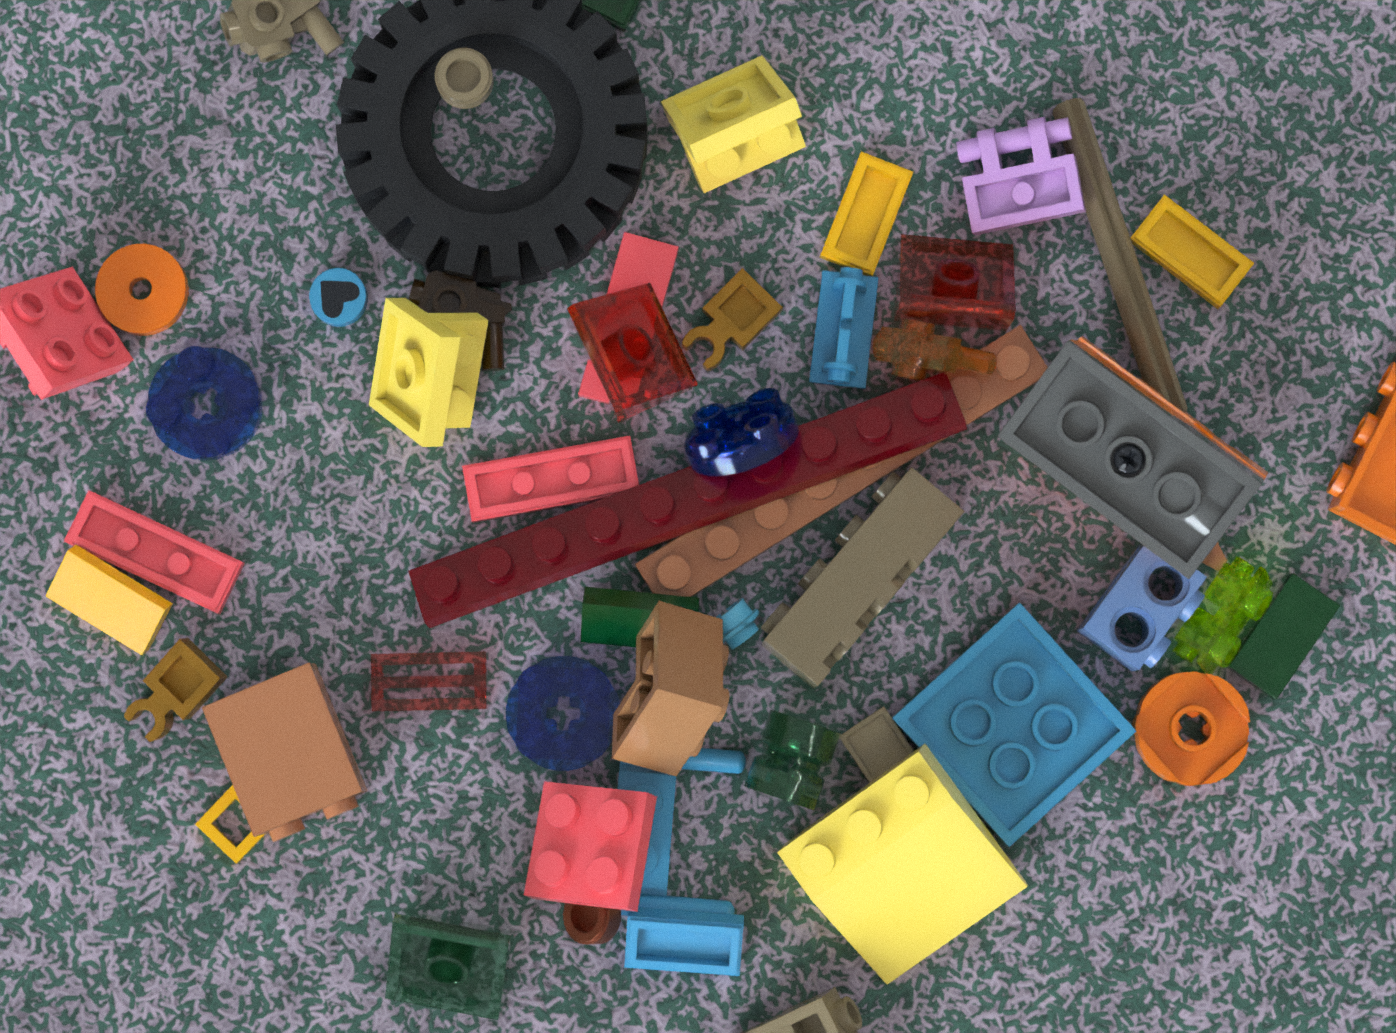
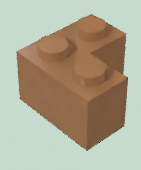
[612,601,729,776]

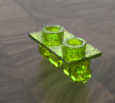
[1172,556,1273,674]

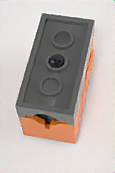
[997,336,1268,579]

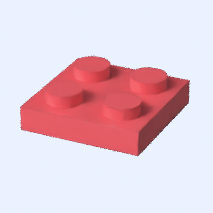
[524,781,657,912]

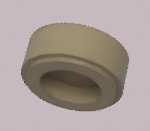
[435,48,494,109]

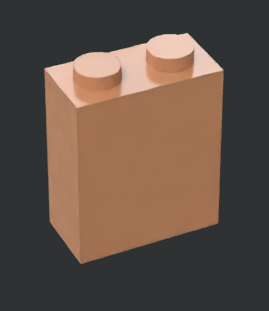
[202,662,368,842]

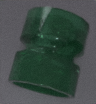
[744,710,841,811]

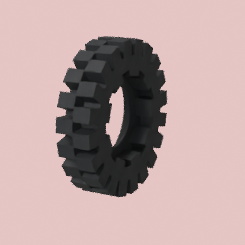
[336,0,648,288]

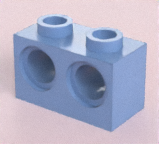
[1076,543,1207,672]

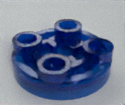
[684,388,799,476]

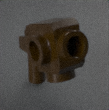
[408,270,512,371]

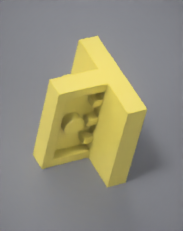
[660,55,806,193]
[369,298,489,447]

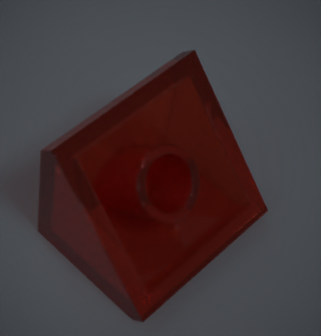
[893,234,1016,331]
[567,283,698,423]

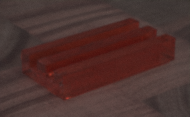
[371,651,487,712]

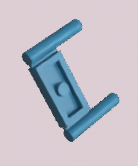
[618,748,746,916]

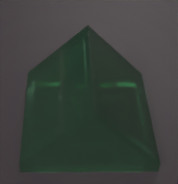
[385,910,516,1020]

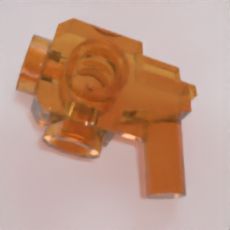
[872,318,997,381]

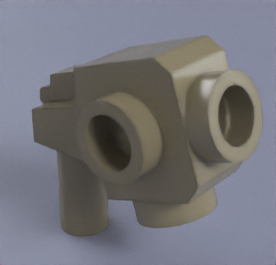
[220,0,345,63]

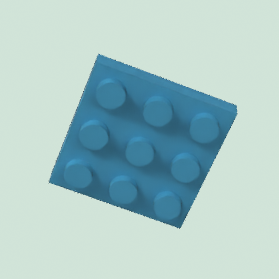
[892,603,1136,847]

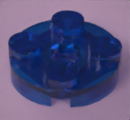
[146,346,262,460]
[506,656,620,771]

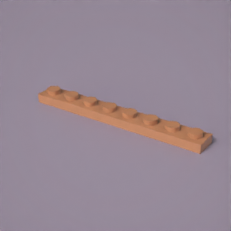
[635,325,1048,597]

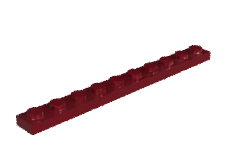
[408,371,967,628]

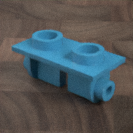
[809,267,879,389]

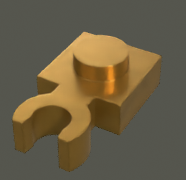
[682,268,783,372]
[124,637,228,742]

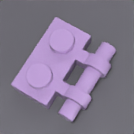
[956,117,1086,236]

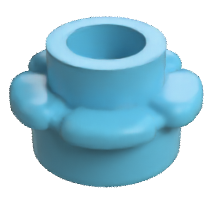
[716,598,760,650]

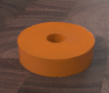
[95,244,189,336]

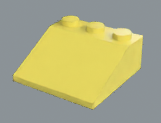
[777,744,1028,985]

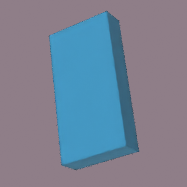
[624,907,744,976]

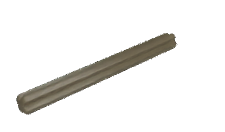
[1053,98,1188,412]

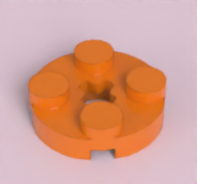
[1132,671,1250,786]

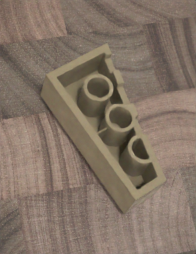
[761,467,965,689]

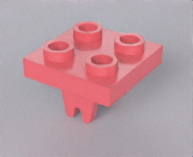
[0,266,134,400]

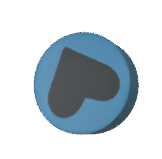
[309,268,368,327]

